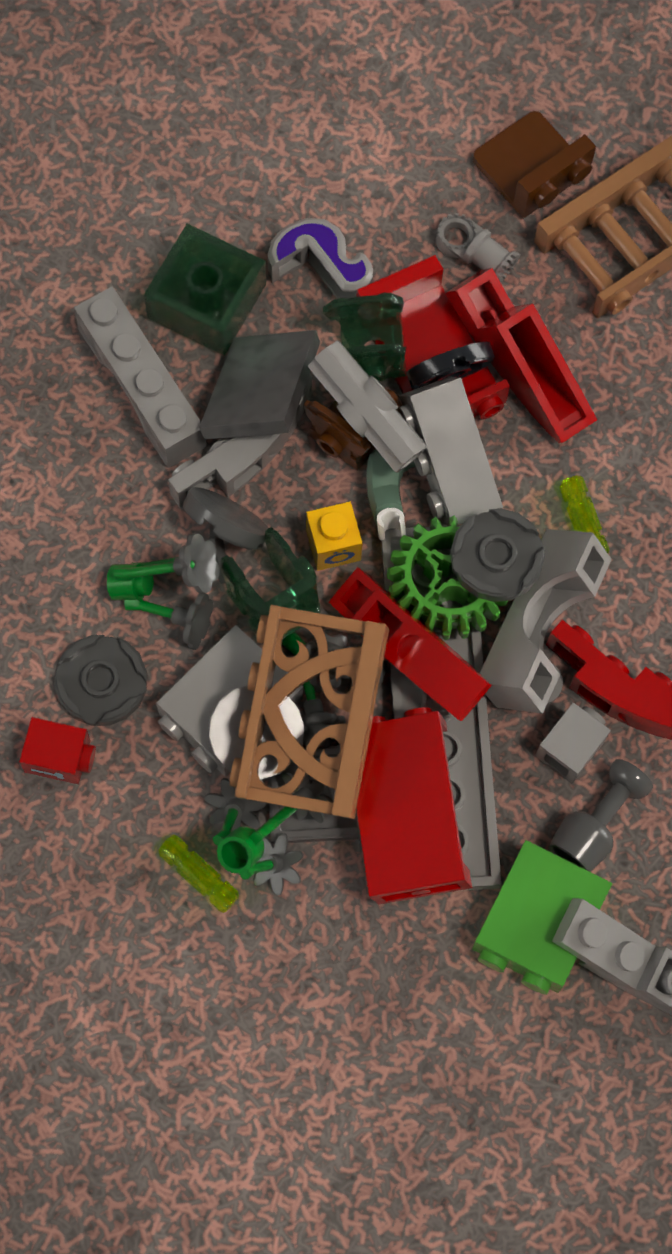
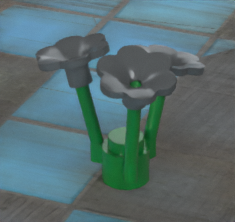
[107,526,228,650]

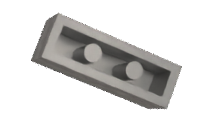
[398,377,503,525]

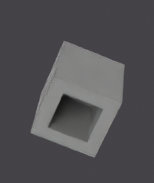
[535,702,611,784]

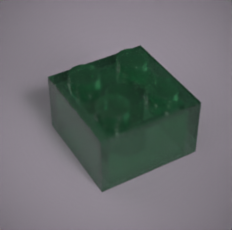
[144,223,266,356]

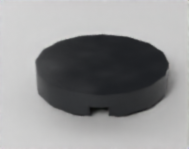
[406,342,495,390]

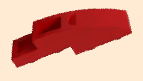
[329,567,492,722]
[546,619,672,740]

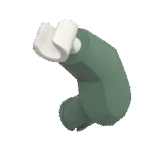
[366,449,415,540]

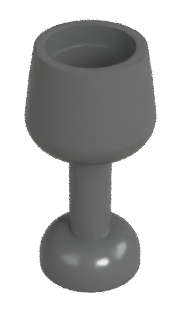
[549,759,653,872]

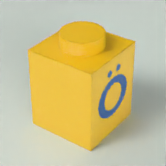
[306,501,363,571]

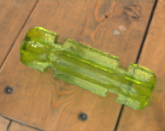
[559,475,610,553]
[158,834,239,913]

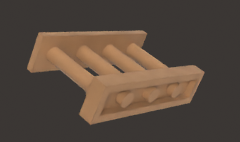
[534,135,672,319]

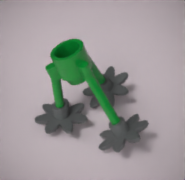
[205,773,334,895]

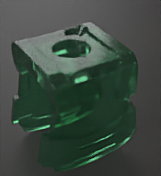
[322,293,406,383]
[221,527,321,640]

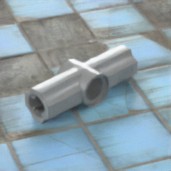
[308,340,428,473]

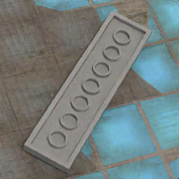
[381,525,501,891]

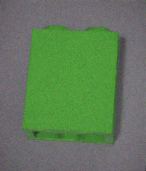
[472,840,613,995]

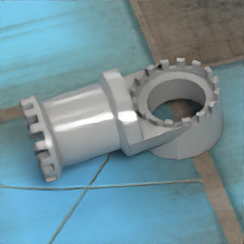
[436,213,521,283]

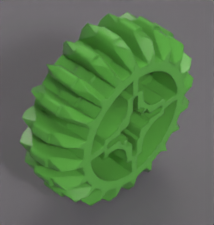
[387,515,508,641]

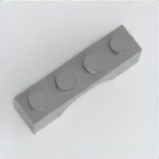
[74,286,206,468]
[479,529,612,714]

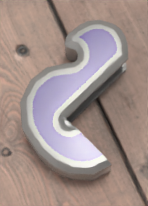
[268,218,373,306]

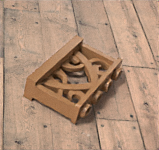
[230,605,389,819]

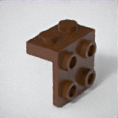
[473,111,596,219]

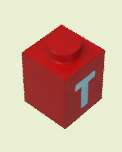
[19,717,96,785]

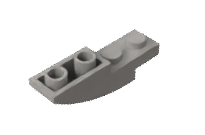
[168,373,312,508]
[552,898,672,1015]

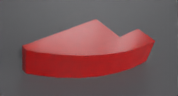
[445,268,598,443]

